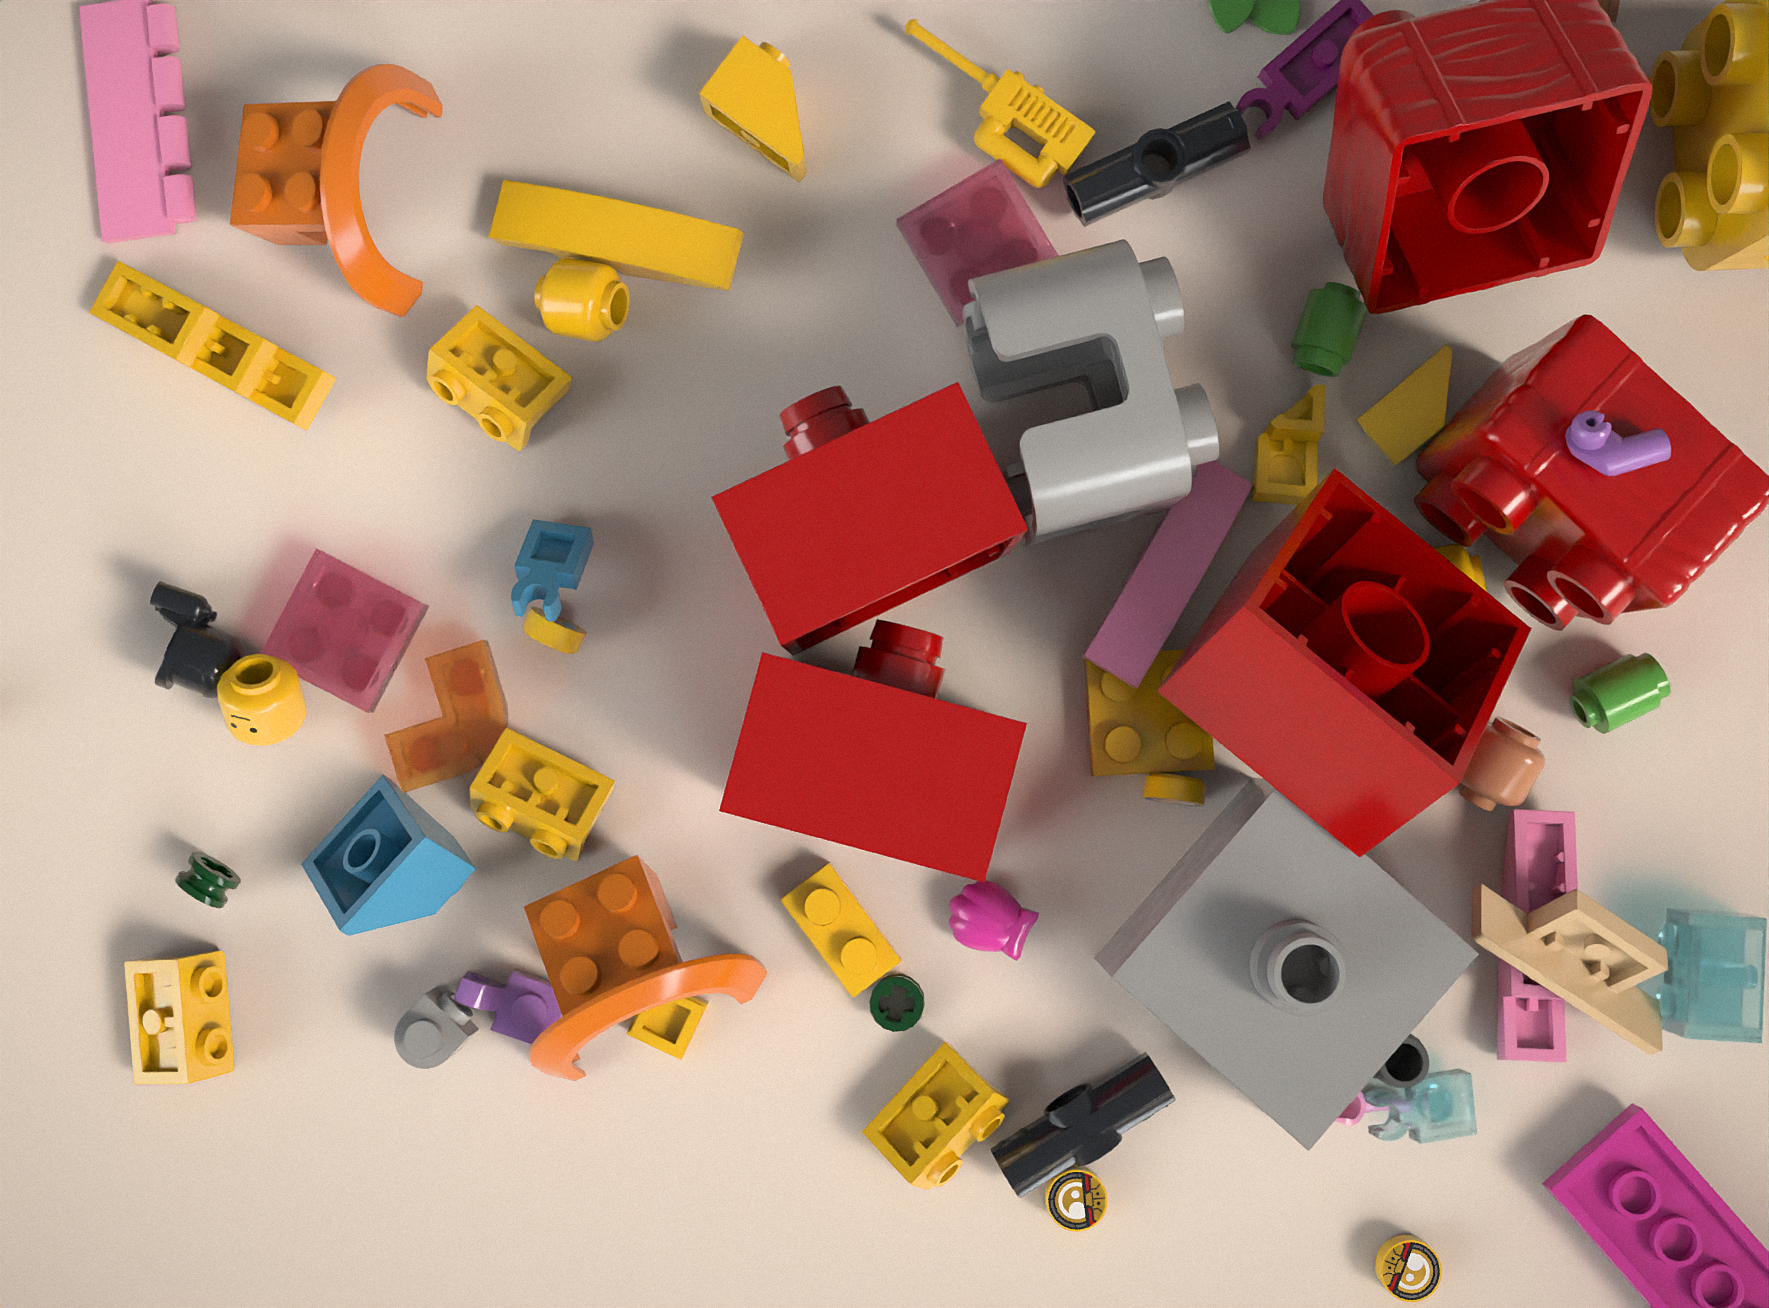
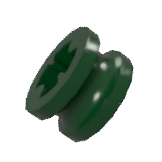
[175,852,241,909]
[869,974,925,1032]

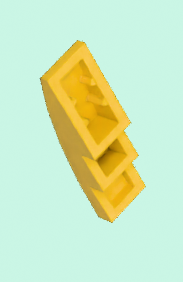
[489,180,744,291]
[88,260,336,431]

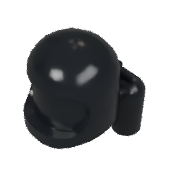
[150,581,245,699]

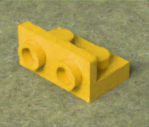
[426,305,572,451]
[470,728,615,861]
[124,951,234,1085]
[862,1041,1010,1190]

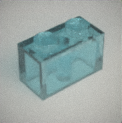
[1656,908,1767,1043]

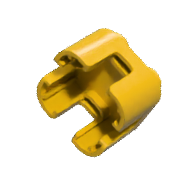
[1649,0,1769,271]

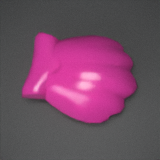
[949,880,1039,961]

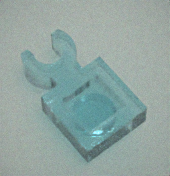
[1365,1068,1477,1144]

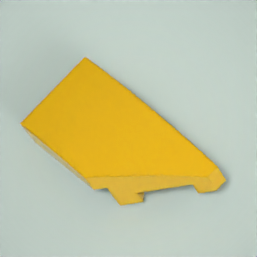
[1356,343,1453,466]
[1251,384,1325,505]

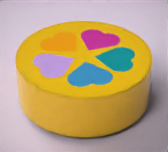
[522,607,587,654]

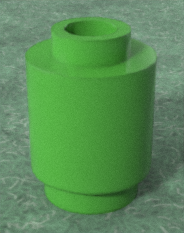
[1291,282,1368,377]
[1569,653,1671,734]

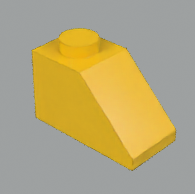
[699,35,807,183]

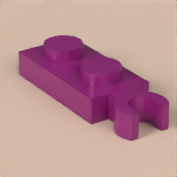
[1235,0,1374,140]

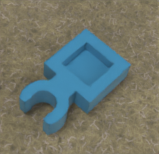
[511,519,594,622]

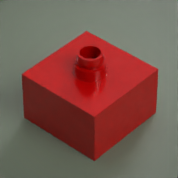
[711,382,1028,656]
[1157,468,1532,858]
[719,619,1027,883]

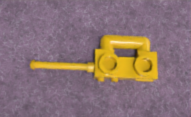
[905,19,1096,188]

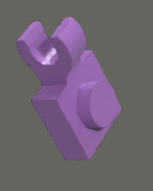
[454,969,562,1044]

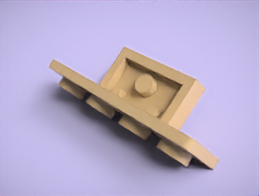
[1471,884,1668,1055]

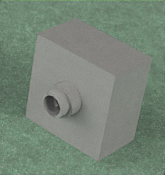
[1094,777,1479,1151]

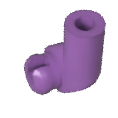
[1565,410,1671,476]

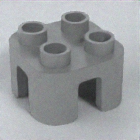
[963,239,1219,547]

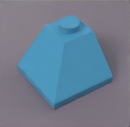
[301,775,476,936]

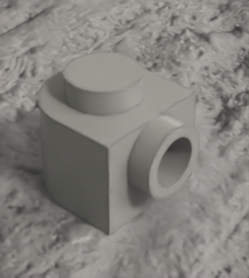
[394,987,479,1069]

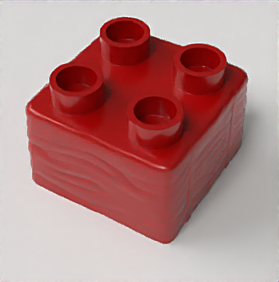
[1323,0,1653,314]
[1413,314,1769,631]

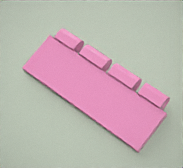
[79,0,197,244]

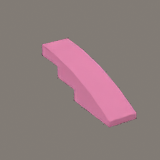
[1082,460,1254,688]
[1497,809,1578,1062]

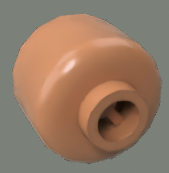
[1459,716,1545,811]

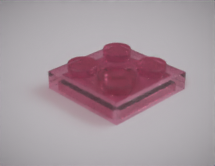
[896,159,1059,327]
[260,548,429,713]

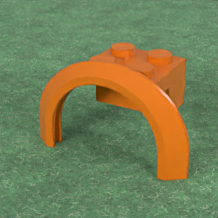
[230,64,443,317]
[524,855,767,1081]

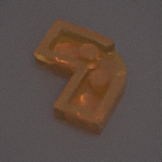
[384,640,509,793]

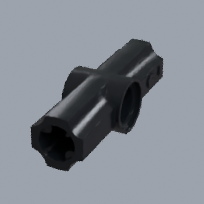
[1063,101,1251,227]
[991,1052,1176,1198]

